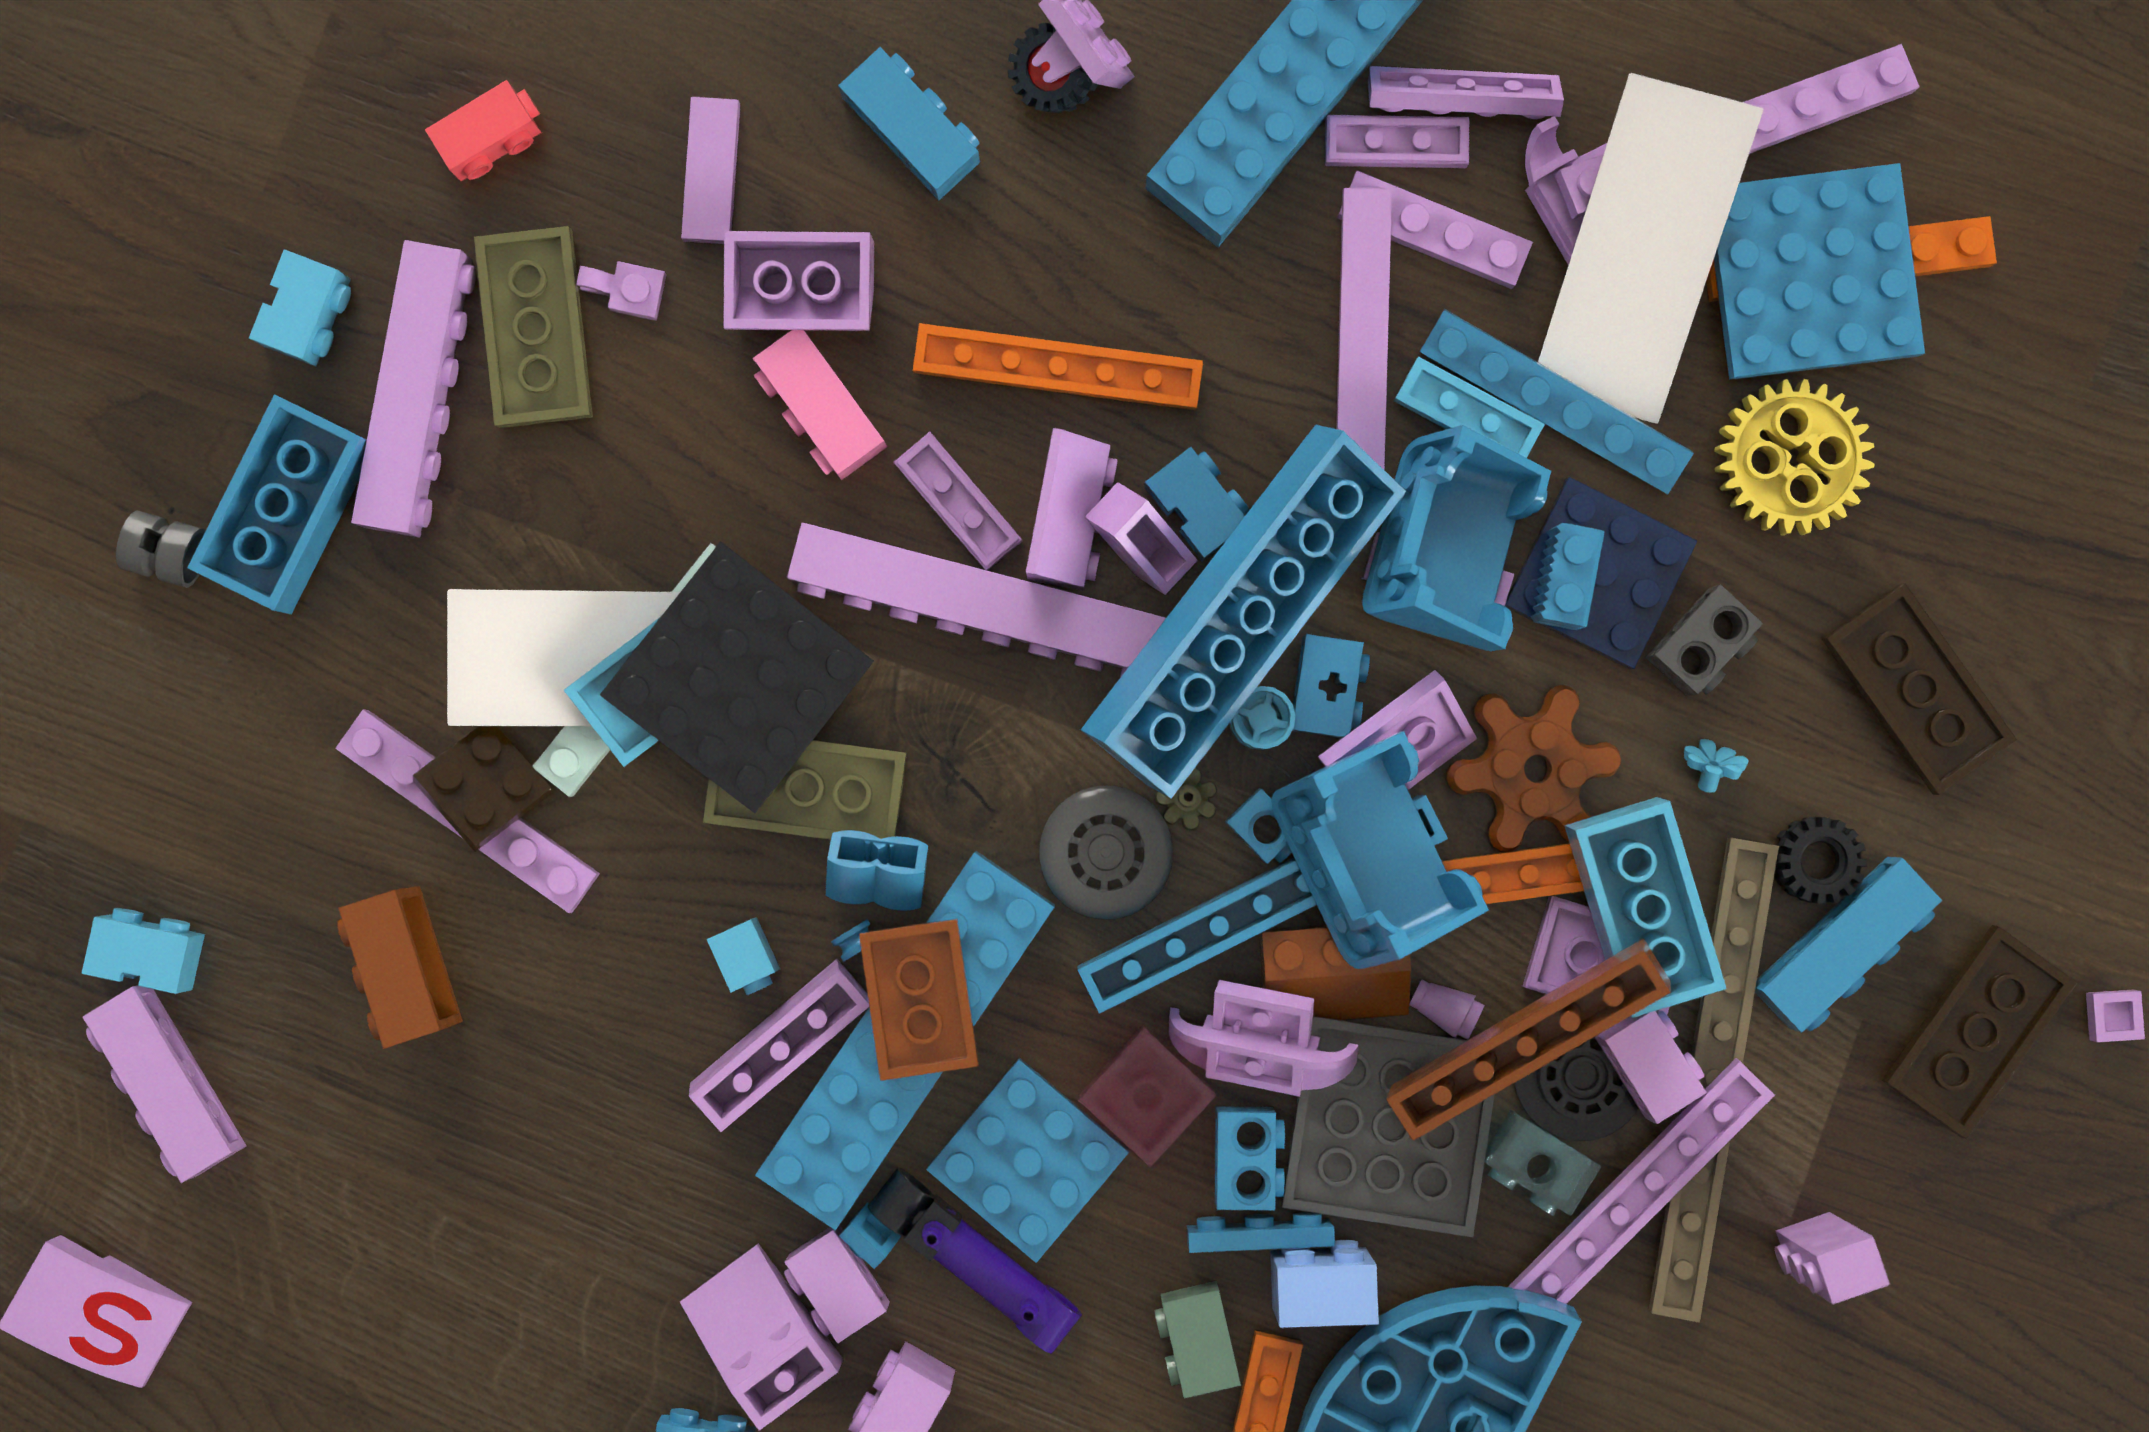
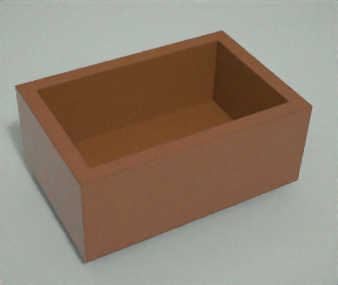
[337,886,463,1049]

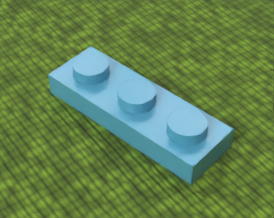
[1394,356,1545,458]

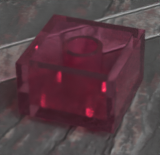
[1078,1024,1217,1167]

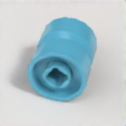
[1229,686,1295,750]

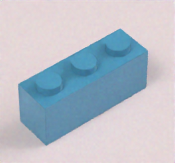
[838,47,980,201]

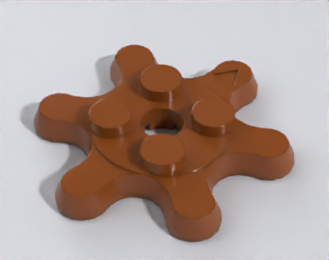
[1446,685,1621,852]

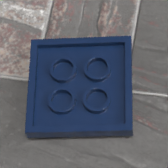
[1505,477,1697,670]

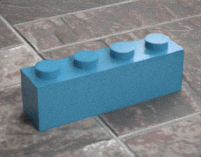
[1755,857,1942,1033]

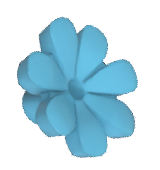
[1684,739,1749,793]

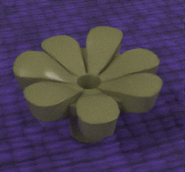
[1155,768,1217,831]

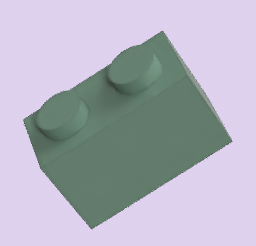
[1154,1281,1241,1399]

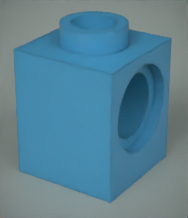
[1224,788,1292,864]

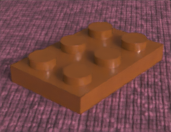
[859,918,979,1081]

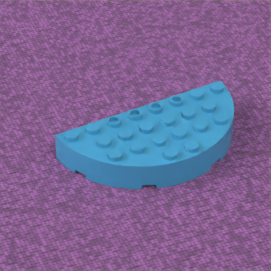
[1298,1286,1582,1432]

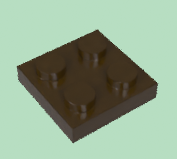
[413,726,552,852]

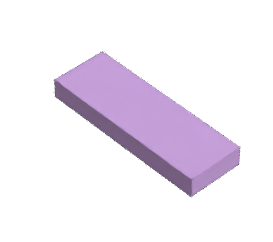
[681,97,740,244]
[1325,115,1469,168]
[894,432,1023,571]

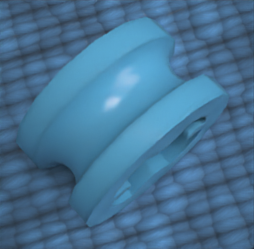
[831,919,870,962]

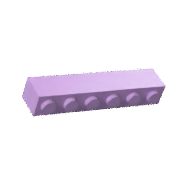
[351,240,476,538]

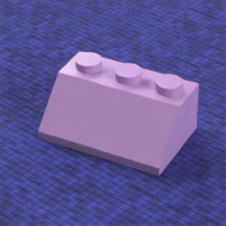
[724,231,874,331]
[1026,428,1118,591]

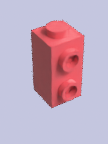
[425,80,541,181]

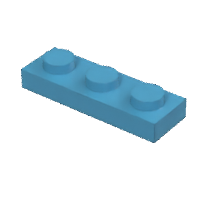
[1186,1212,1335,1253]

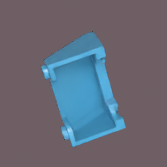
[1362,425,1551,651]
[1271,731,1489,969]

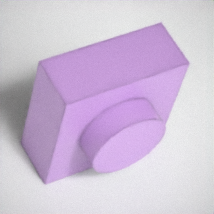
[2086,990,2145,1042]

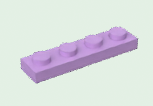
[1368,66,1564,119]
[1337,171,1533,289]

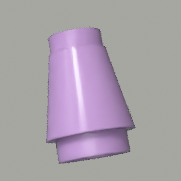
[1409,980,1485,1039]

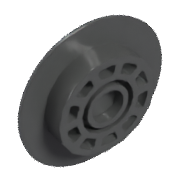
[1039,785,1173,920]

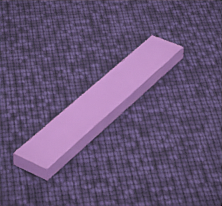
[1336,188,1392,469]

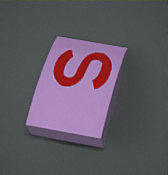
[0,1235,192,1388]

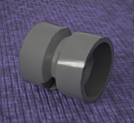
[116,510,206,588]

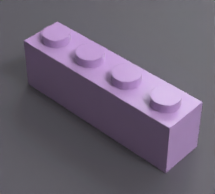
[689,959,869,1132]
[82,985,246,1183]

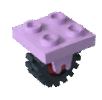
[1007,0,1135,113]

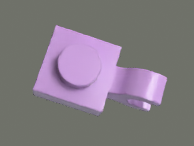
[576,261,666,321]

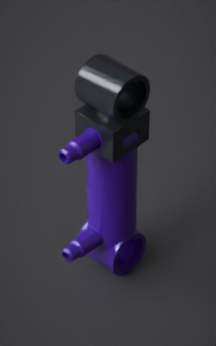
[868,1168,1082,1354]

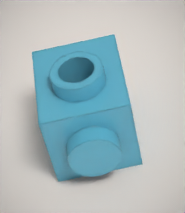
[707,917,780,996]

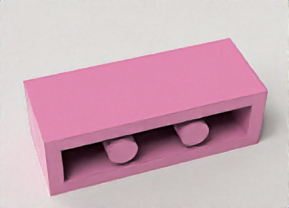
[753,330,887,480]

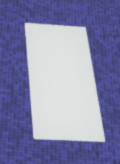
[1538,73,1763,424]
[447,589,680,726]

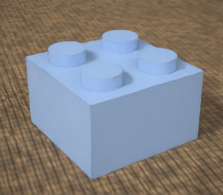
[1270,1240,1379,1328]

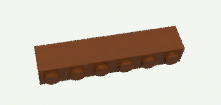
[1386,938,1671,1141]

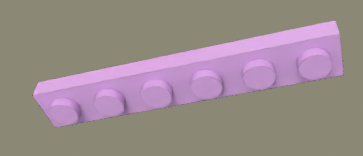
[335,709,600,913]

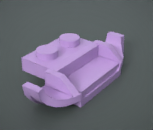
[1525,116,1607,266]
[1169,980,1359,1097]

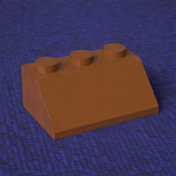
[1258,924,1411,1020]

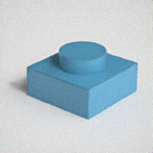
[839,1202,901,1269]

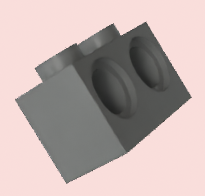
[1645,584,1763,696]

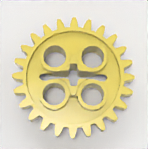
[1714,379,1875,535]

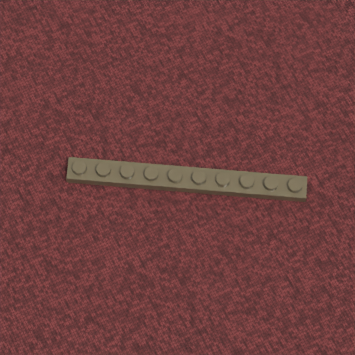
[1649,837,1779,1322]

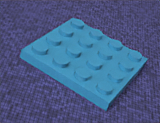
[1714,163,1925,380]

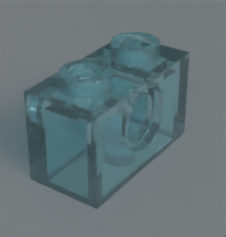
[1485,1109,1602,1216]

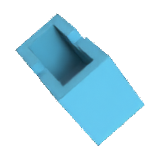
[249,249,351,367]
[81,908,205,994]

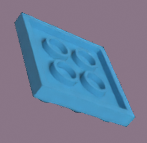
[926,1057,1129,1263]

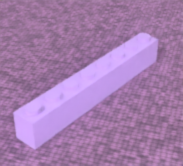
[787,522,1166,677]

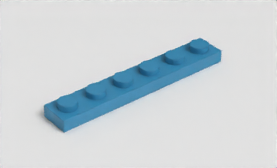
[1420,309,1694,494]

